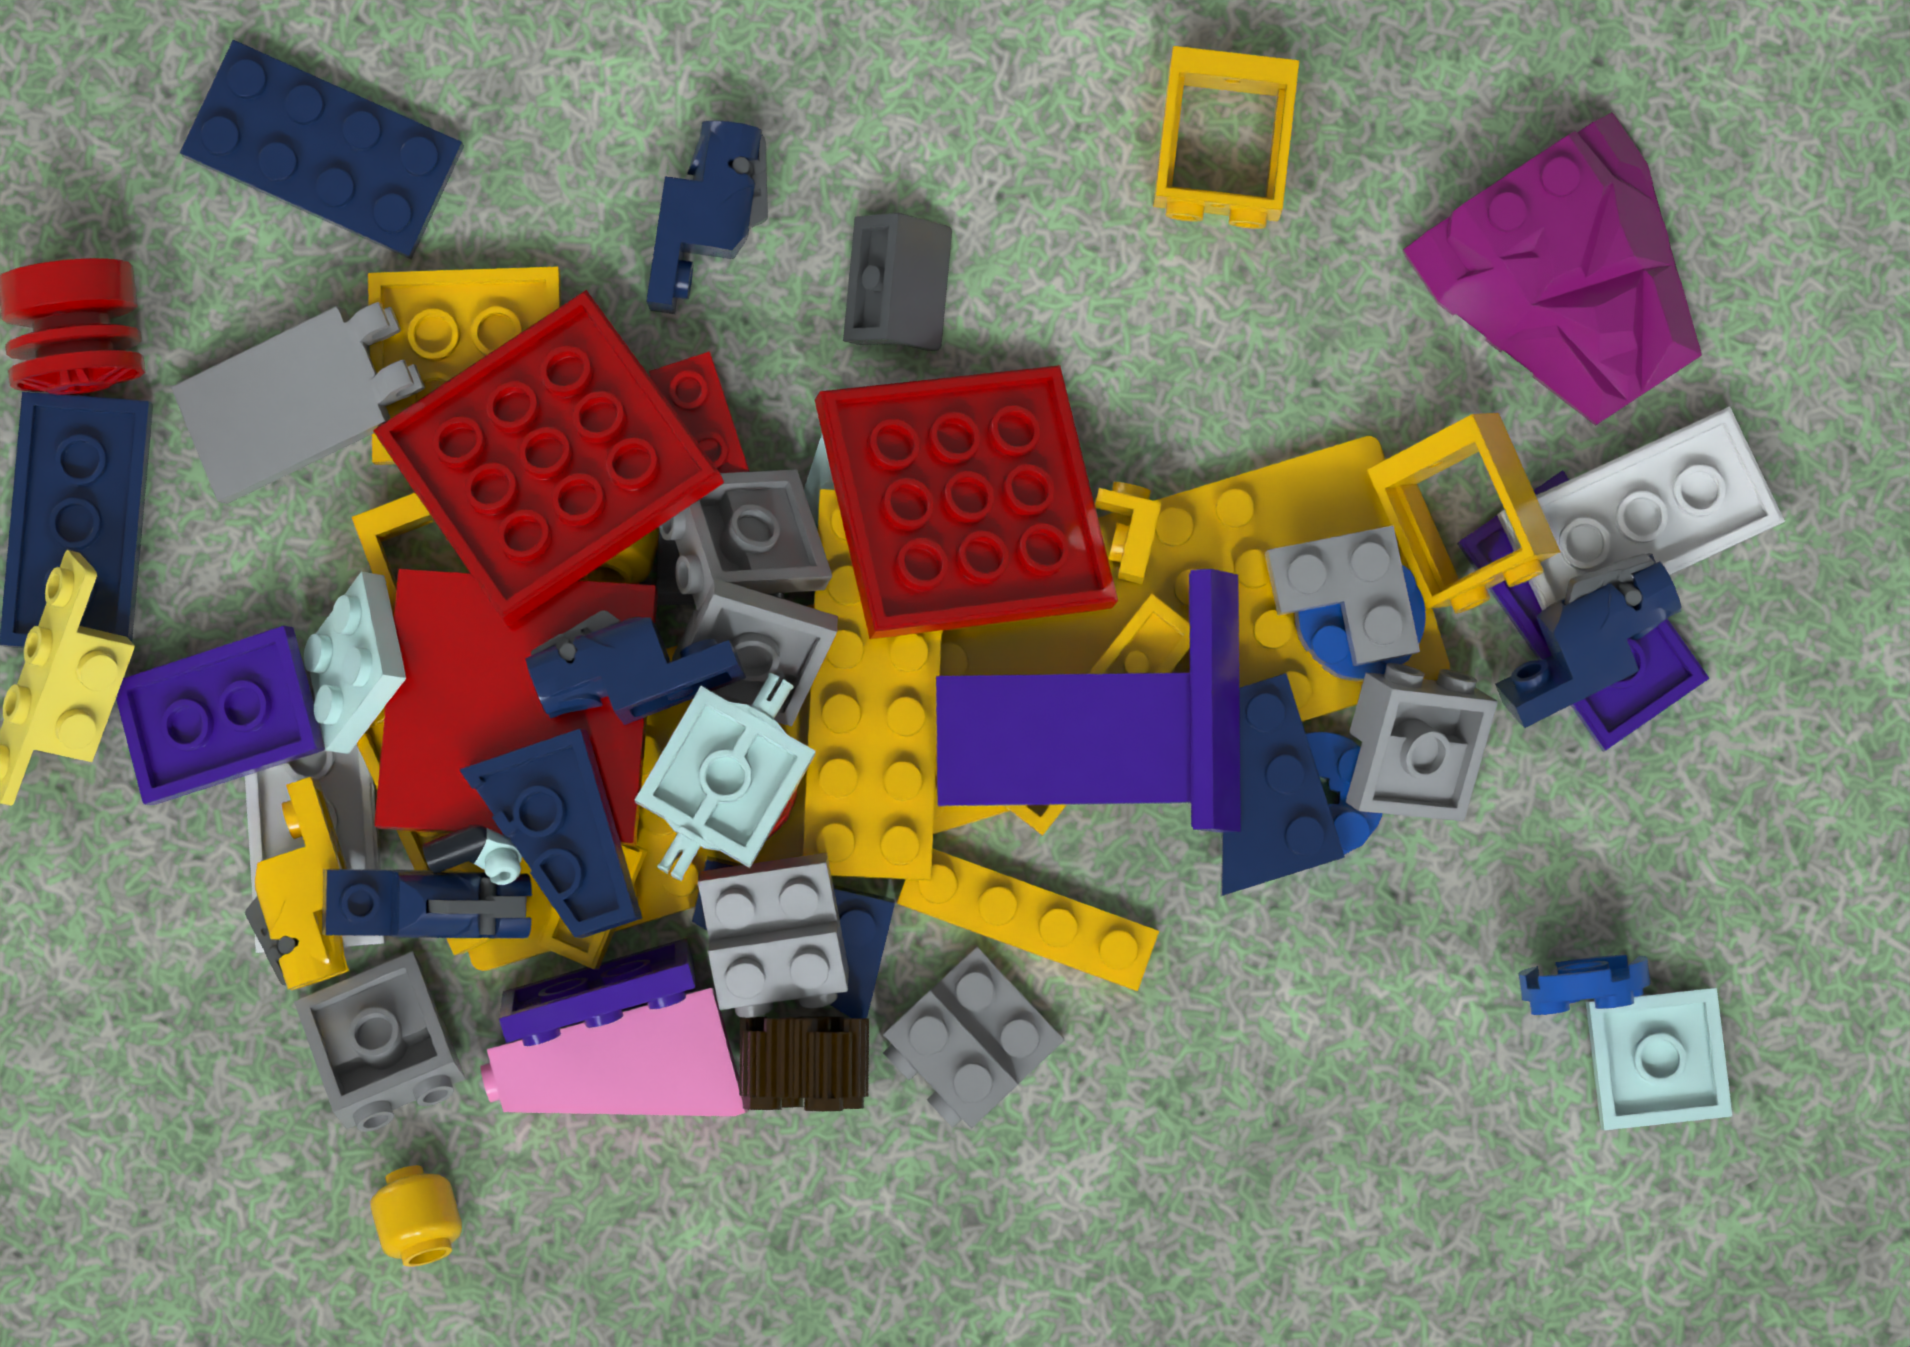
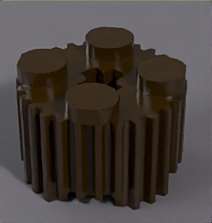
[739,1016,869,1112]

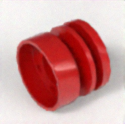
[0,258,146,395]

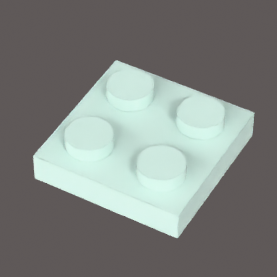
[304,571,406,754]
[1586,988,1732,1130]

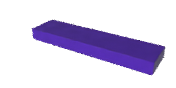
[1189,569,1241,833]

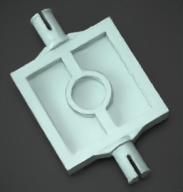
[635,673,816,881]

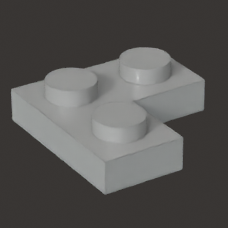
[1265,525,1420,666]

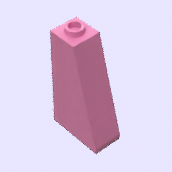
[480,988,748,1116]

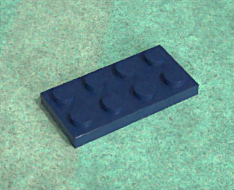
[180,40,464,260]
[0,392,153,648]

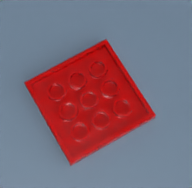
[373,290,724,627]
[815,365,1118,639]
[374,569,658,846]

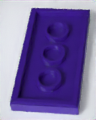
[1457,470,1710,752]
[936,673,1191,807]

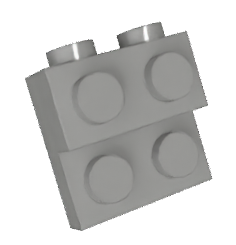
[659,470,832,612]
[672,578,838,727]
[1346,663,1498,821]
[698,853,849,1018]
[883,947,1065,1129]
[294,951,466,1132]

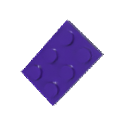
[116,625,325,805]
[499,938,695,1046]

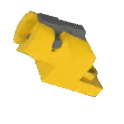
[245,777,349,990]

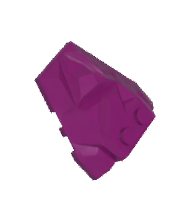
[1402,112,1702,426]

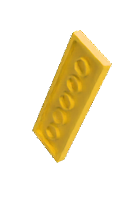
[803,489,942,880]

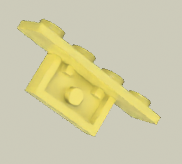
[0,550,135,806]

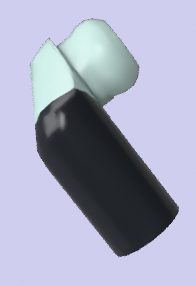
[423,824,522,885]

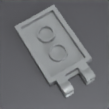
[171,302,425,504]

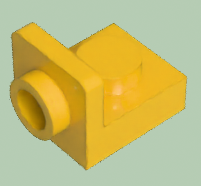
[1095,482,1162,584]

